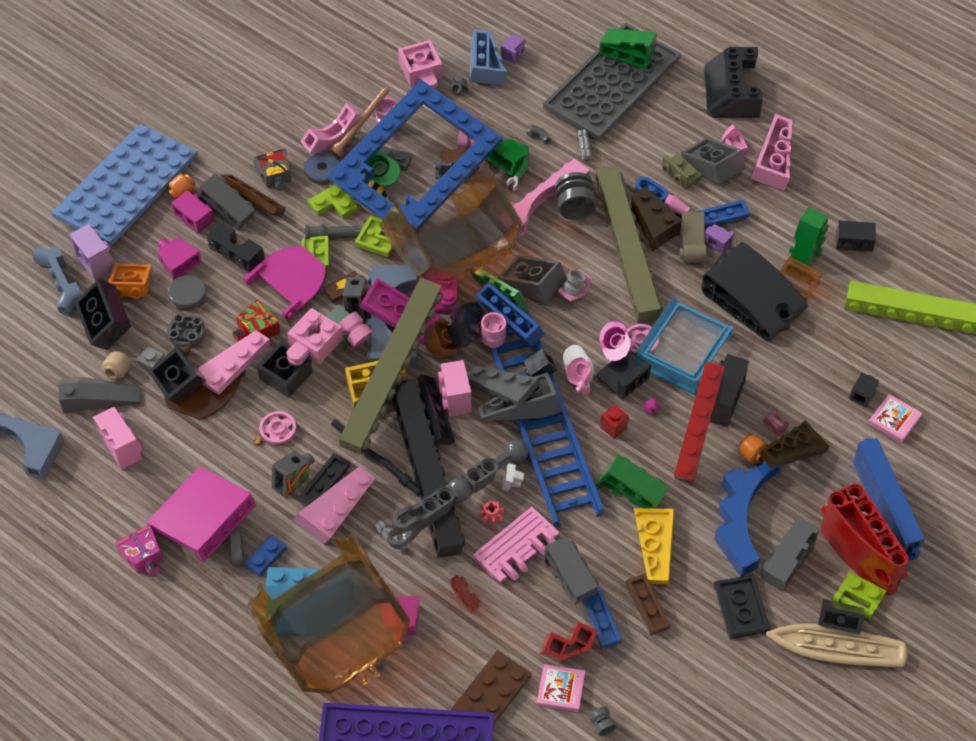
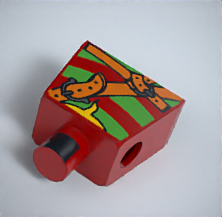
[232,299,280,342]

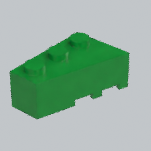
[599,28,657,70]
[784,207,829,275]
[595,454,668,509]

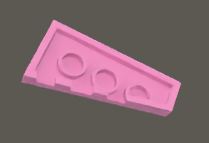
[198,330,271,395]

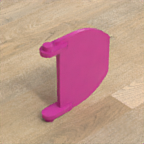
[243,246,326,319]

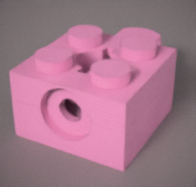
[398,40,443,90]
[287,308,343,366]

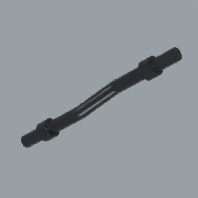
[331,419,419,496]

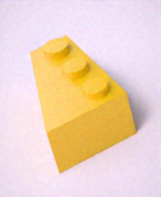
[345,361,406,409]

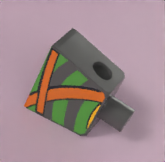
[272,451,315,499]

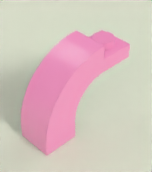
[301,103,361,154]

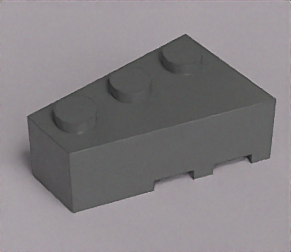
[198,173,255,230]
[761,516,820,592]
[543,536,599,605]

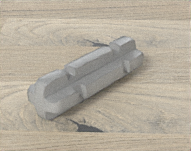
[578,129,592,160]
[375,520,407,553]

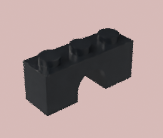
[207,221,265,272]

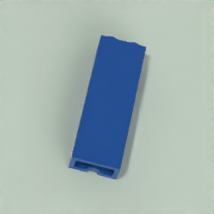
[853,438,924,561]

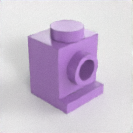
[501,33,526,65]
[704,224,735,254]

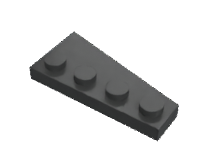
[467,365,540,408]

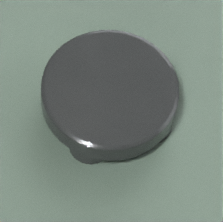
[168,275,206,311]
[167,314,206,348]

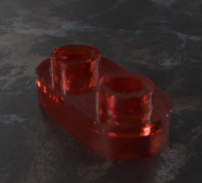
[449,575,480,613]

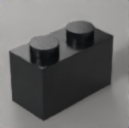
[836,220,876,252]
[818,599,864,635]

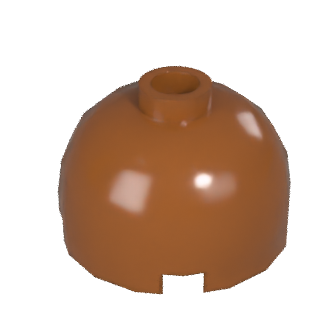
[424,319,459,358]

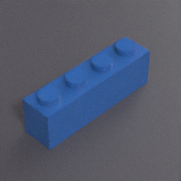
[475,282,545,348]

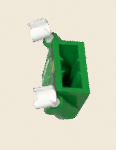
[479,139,529,191]

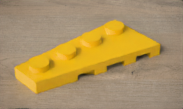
[634,508,674,584]

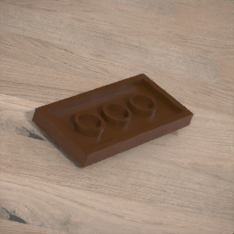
[451,650,532,724]

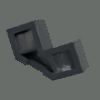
[447,301,484,349]

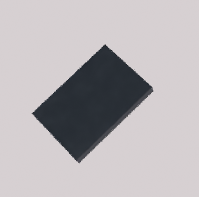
[714,574,770,639]

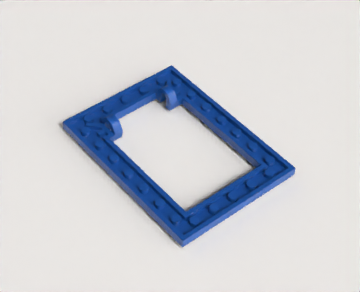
[327,79,503,240]

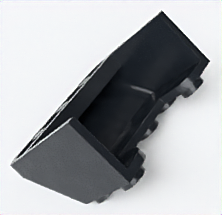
[704,47,763,118]

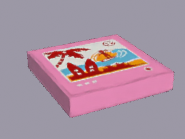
[868,394,923,443]
[537,664,585,712]

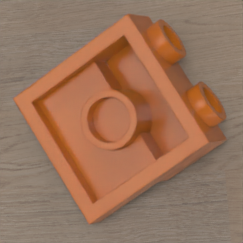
[108,264,152,299]

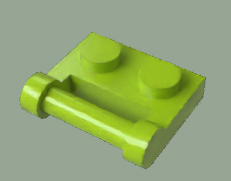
[832,571,886,621]

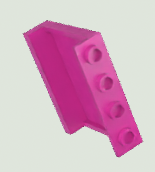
[146,467,257,563]

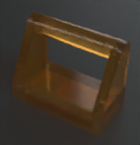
[780,256,822,301]

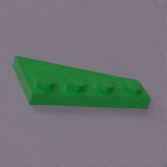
[468,264,528,313]

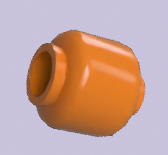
[169,174,196,199]
[739,435,767,464]

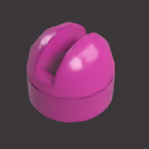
[643,397,660,414]

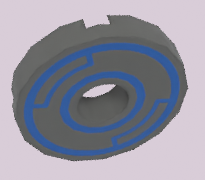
[304,153,339,184]

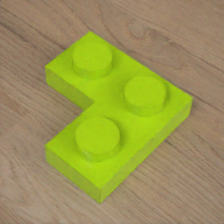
[307,185,358,219]
[355,215,396,258]

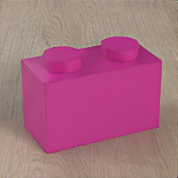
[171,191,214,233]

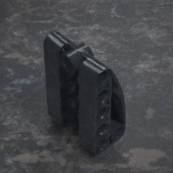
[701,242,808,342]

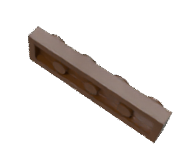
[221,174,286,216]

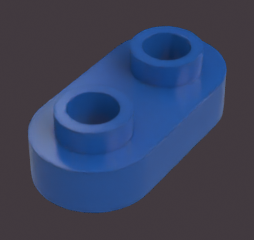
[635,177,668,203]

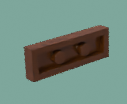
[626,573,670,636]

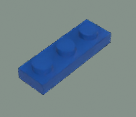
[696,200,750,229]
[583,586,621,649]

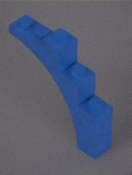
[714,462,782,577]

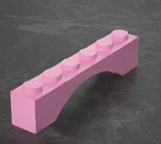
[498,158,590,242]

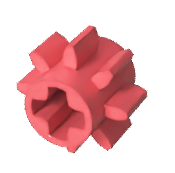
[479,499,504,526]

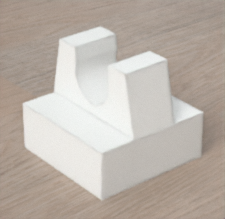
[501,463,524,491]

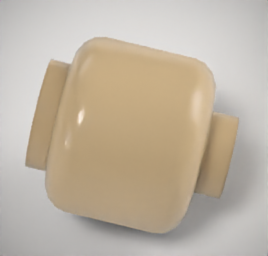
[102,351,131,380]

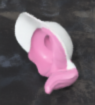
[563,345,594,395]

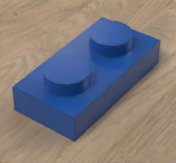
[244,534,287,577]

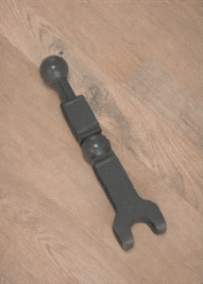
[387,439,529,549]

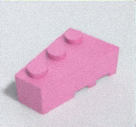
[93,407,143,470]

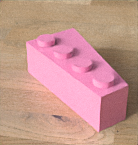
[751,114,792,191]
[292,466,375,544]

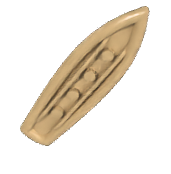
[766,623,908,668]

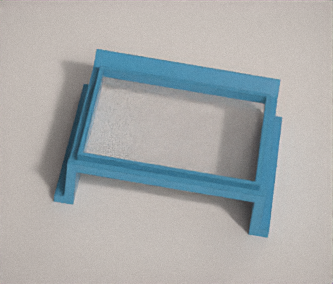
[635,297,733,395]

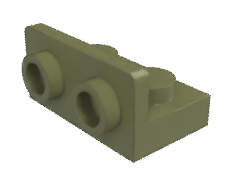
[662,153,702,190]

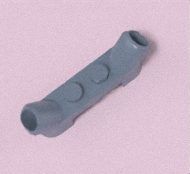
[33,246,82,315]

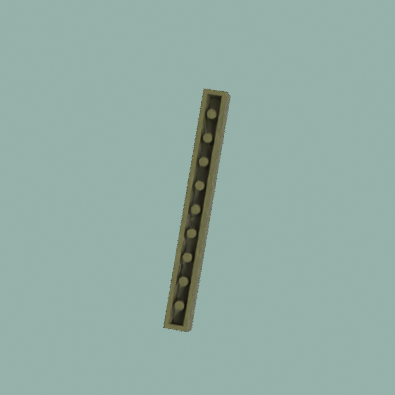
[595,165,663,323]
[339,277,443,455]

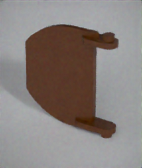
[164,345,246,420]

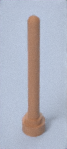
[330,87,389,158]

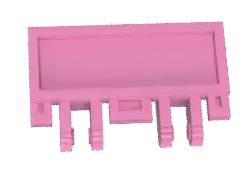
[473,507,560,583]

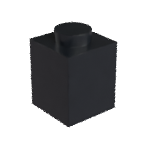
[523,349,558,377]
[849,373,879,408]

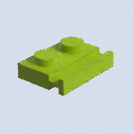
[302,235,330,270]

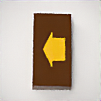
[323,271,358,303]

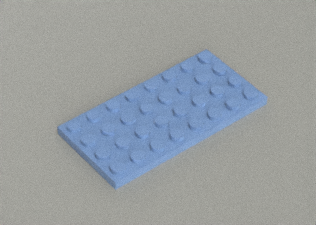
[52,124,198,247]

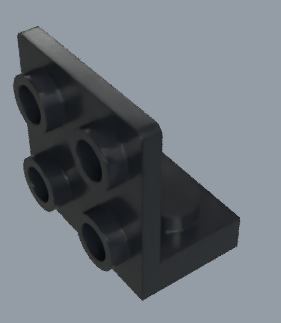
[596,356,651,400]

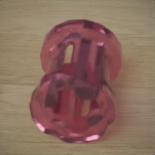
[763,410,789,435]

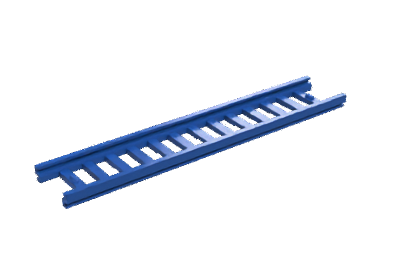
[475,290,604,528]

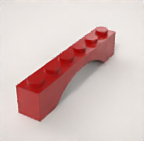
[674,362,725,484]

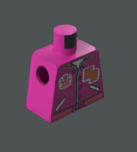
[115,524,163,576]

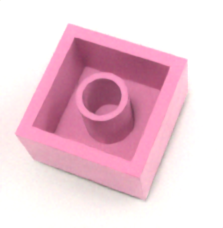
[438,360,472,417]

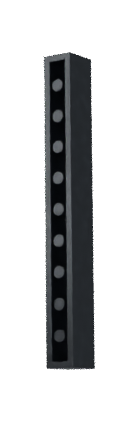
[392,379,465,558]

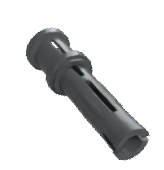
[305,224,360,239]

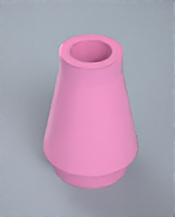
[664,194,691,215]

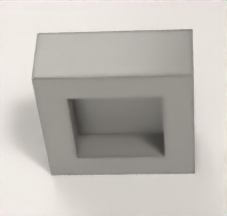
[137,346,164,369]

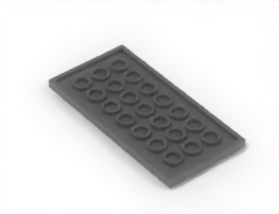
[543,22,681,141]

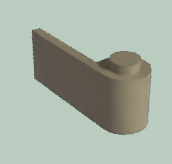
[679,212,706,263]

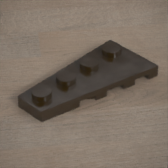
[759,420,830,468]

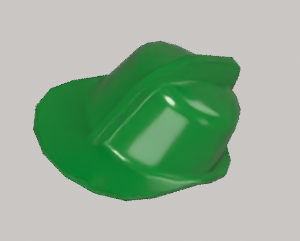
[364,151,400,186]

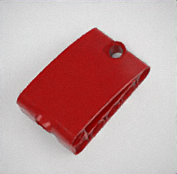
[820,484,908,595]

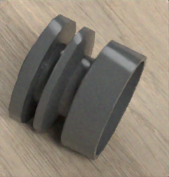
[555,172,597,220]

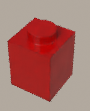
[600,404,629,440]

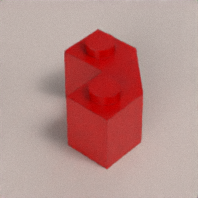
[539,622,598,662]

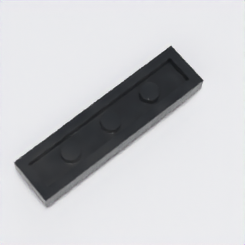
[417,374,455,445]

